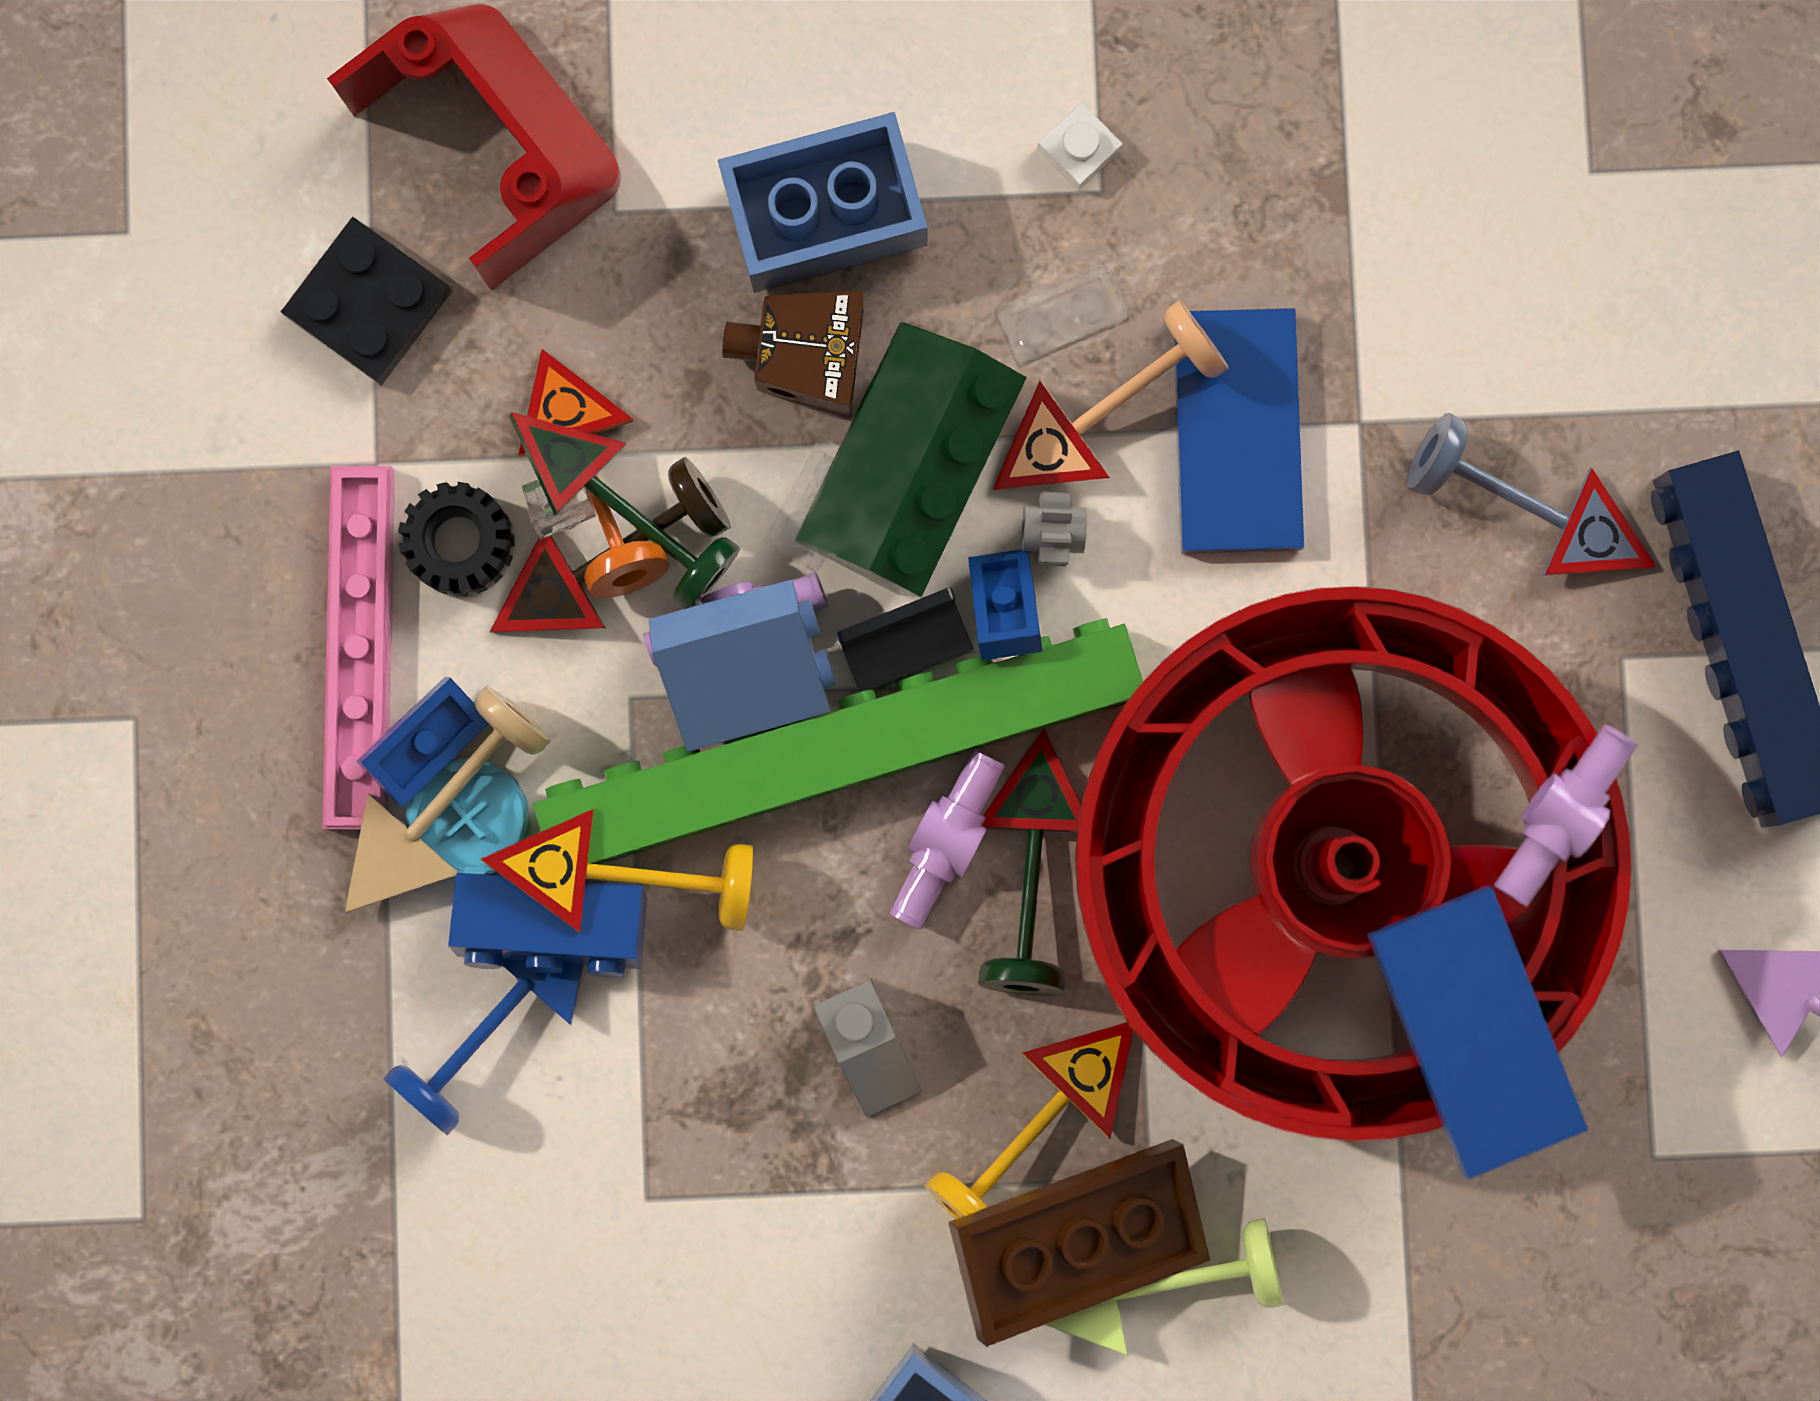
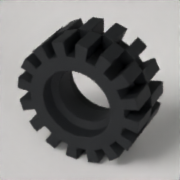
[398,482,515,597]

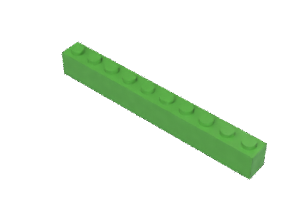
[532,618,1143,865]

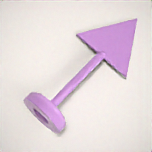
[1719,950,1820,1057]

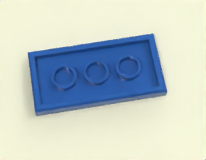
[1173,308,1304,554]
[1367,886,1588,1180]

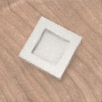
[1037,102,1123,191]

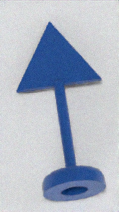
[383,960,584,1136]

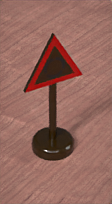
[490,457,731,633]

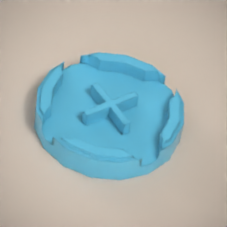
[406,758,530,878]

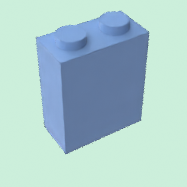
[648,579,836,752]

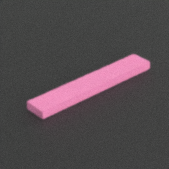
[322,466,395,830]

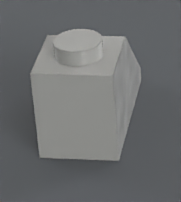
[813,979,922,1117]

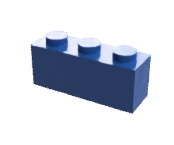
[448,872,647,978]

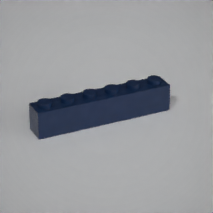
[1651,450,1820,828]

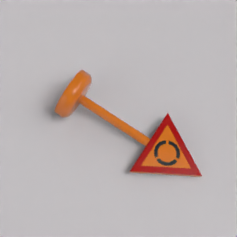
[518,349,670,598]

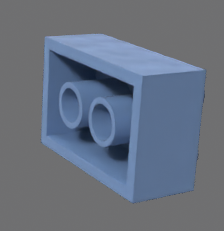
[718,112,927,293]

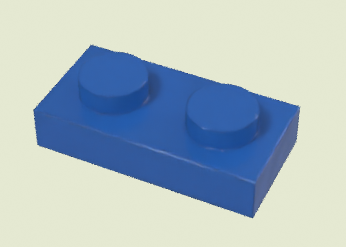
[968,549,1043,661]
[356,677,489,807]

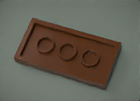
[948,1139,1210,1347]

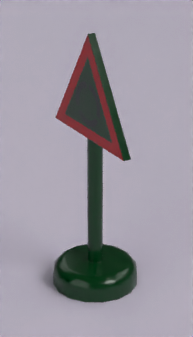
[509,412,741,610]
[978,729,1081,996]

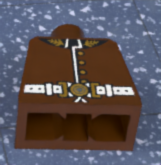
[722,291,864,417]

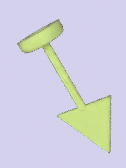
[1045,1218,1284,1356]

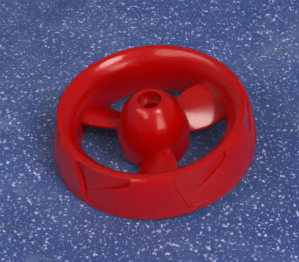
[1075,586,1632,1141]

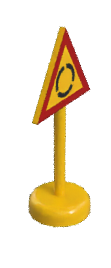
[480,809,753,933]
[925,1022,1133,1219]

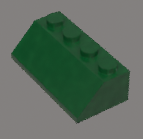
[794,322,1027,597]

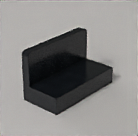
[836,587,974,692]

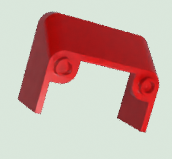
[327,4,621,291]

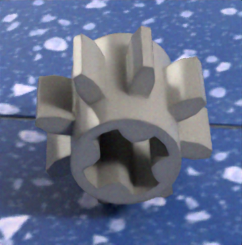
[1021,492,1087,567]

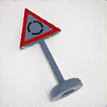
[1406,413,1657,576]

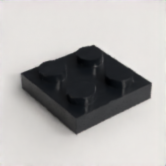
[280,216,452,386]

